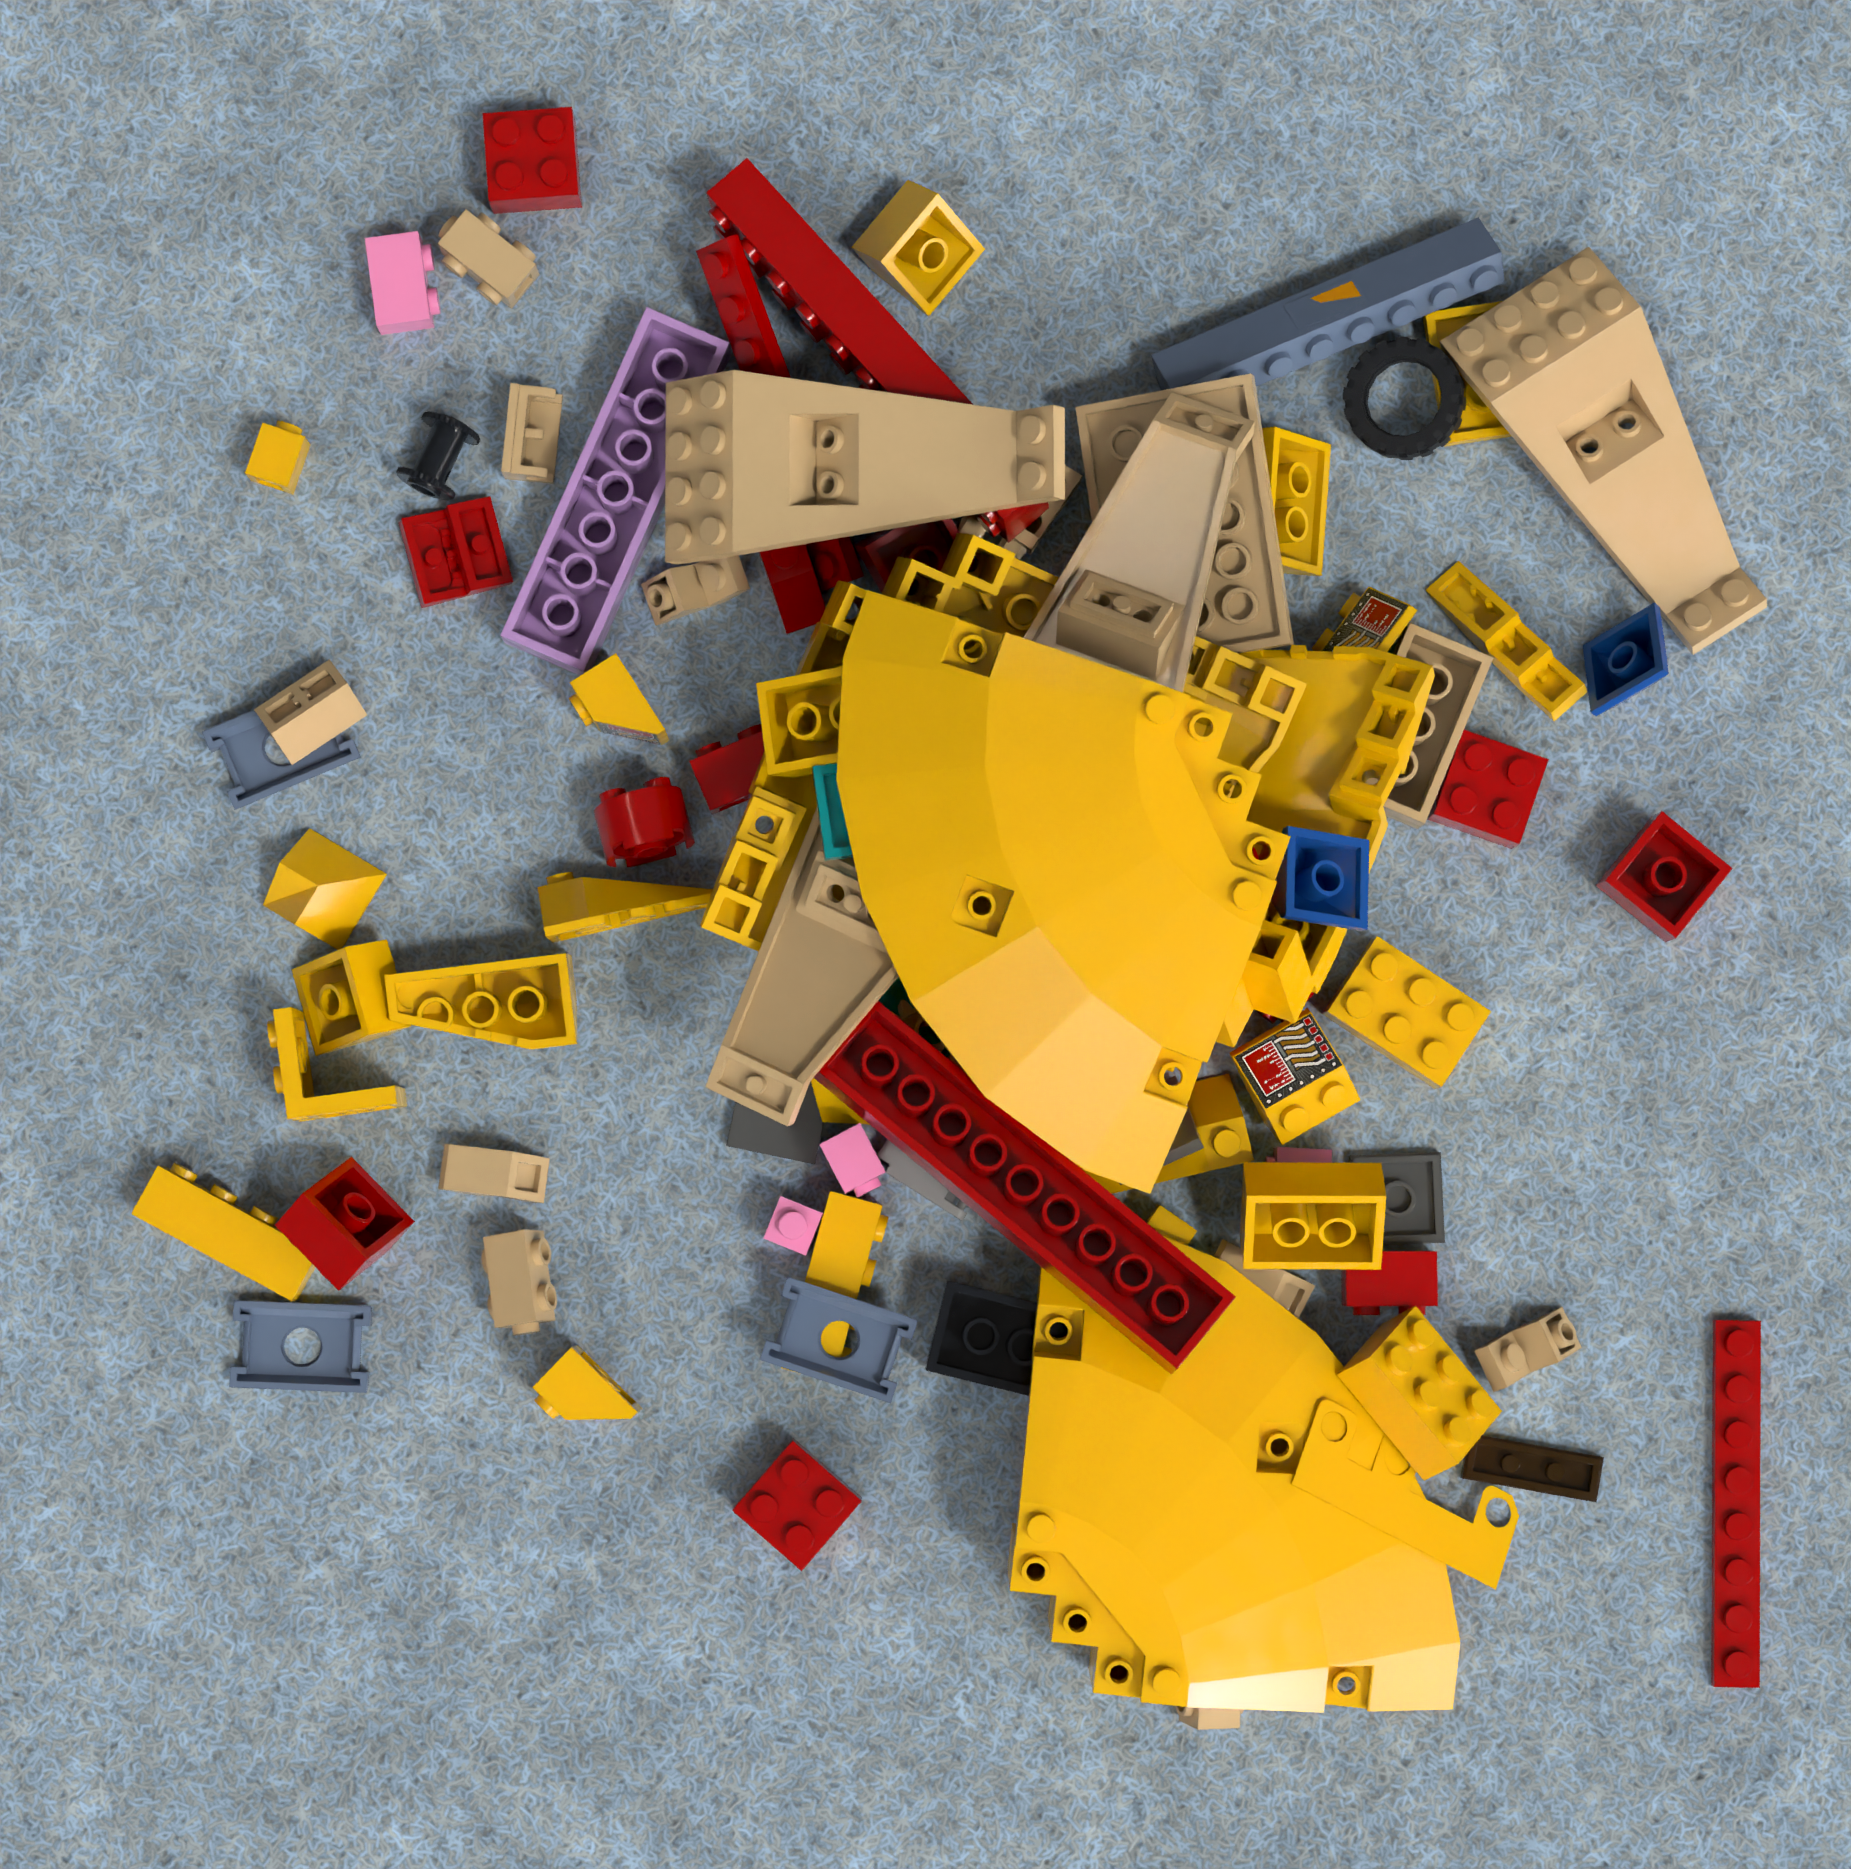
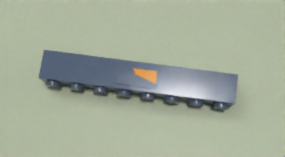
[1151,217,1505,390]

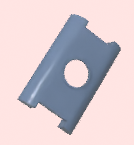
[202,710,361,810]
[760,1276,918,1403]
[229,1300,372,1393]

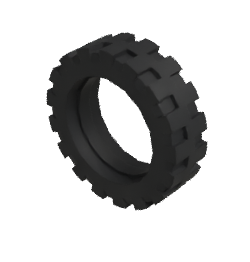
[1343,337,1466,460]

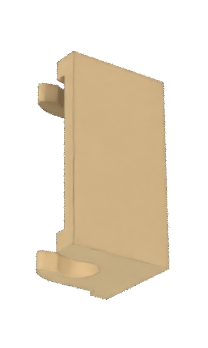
[501,383,563,484]
[254,659,367,765]

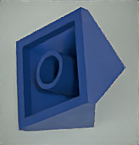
[1583,603,1669,716]
[1271,826,1369,931]

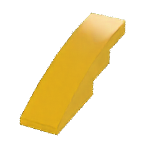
[1426,561,1587,721]

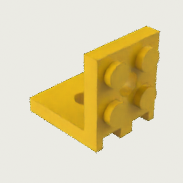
[267,1007,407,1122]

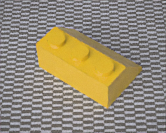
[1262,427,1331,576]

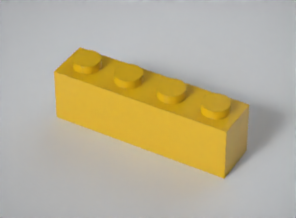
[131,1162,316,1301]
[781,1191,889,1374]

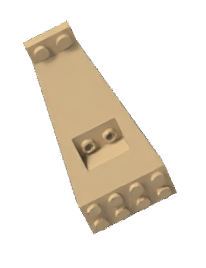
[1440,247,1767,655]
[665,370,1065,565]
[1024,392,1255,692]
[705,808,899,1126]

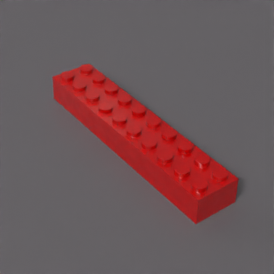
[706,158,1049,543]
[814,1001,1236,1374]

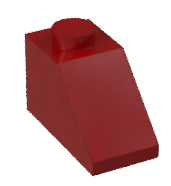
[758,544,826,634]

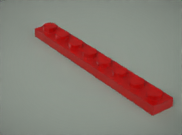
[696,234,864,591]
[1711,1320,1761,1688]

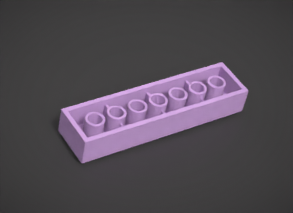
[500,307,731,676]

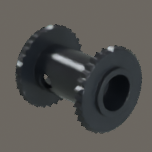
[396,411,480,501]

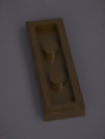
[1460,1435,1604,1502]

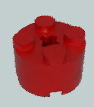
[594,777,695,867]

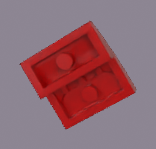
[398,496,513,608]

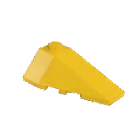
[537,872,713,943]
[384,953,578,1050]
[1082,1074,1254,1194]

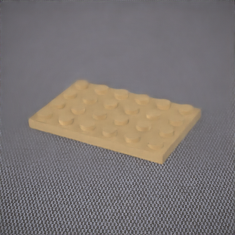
[1075,373,1294,654]

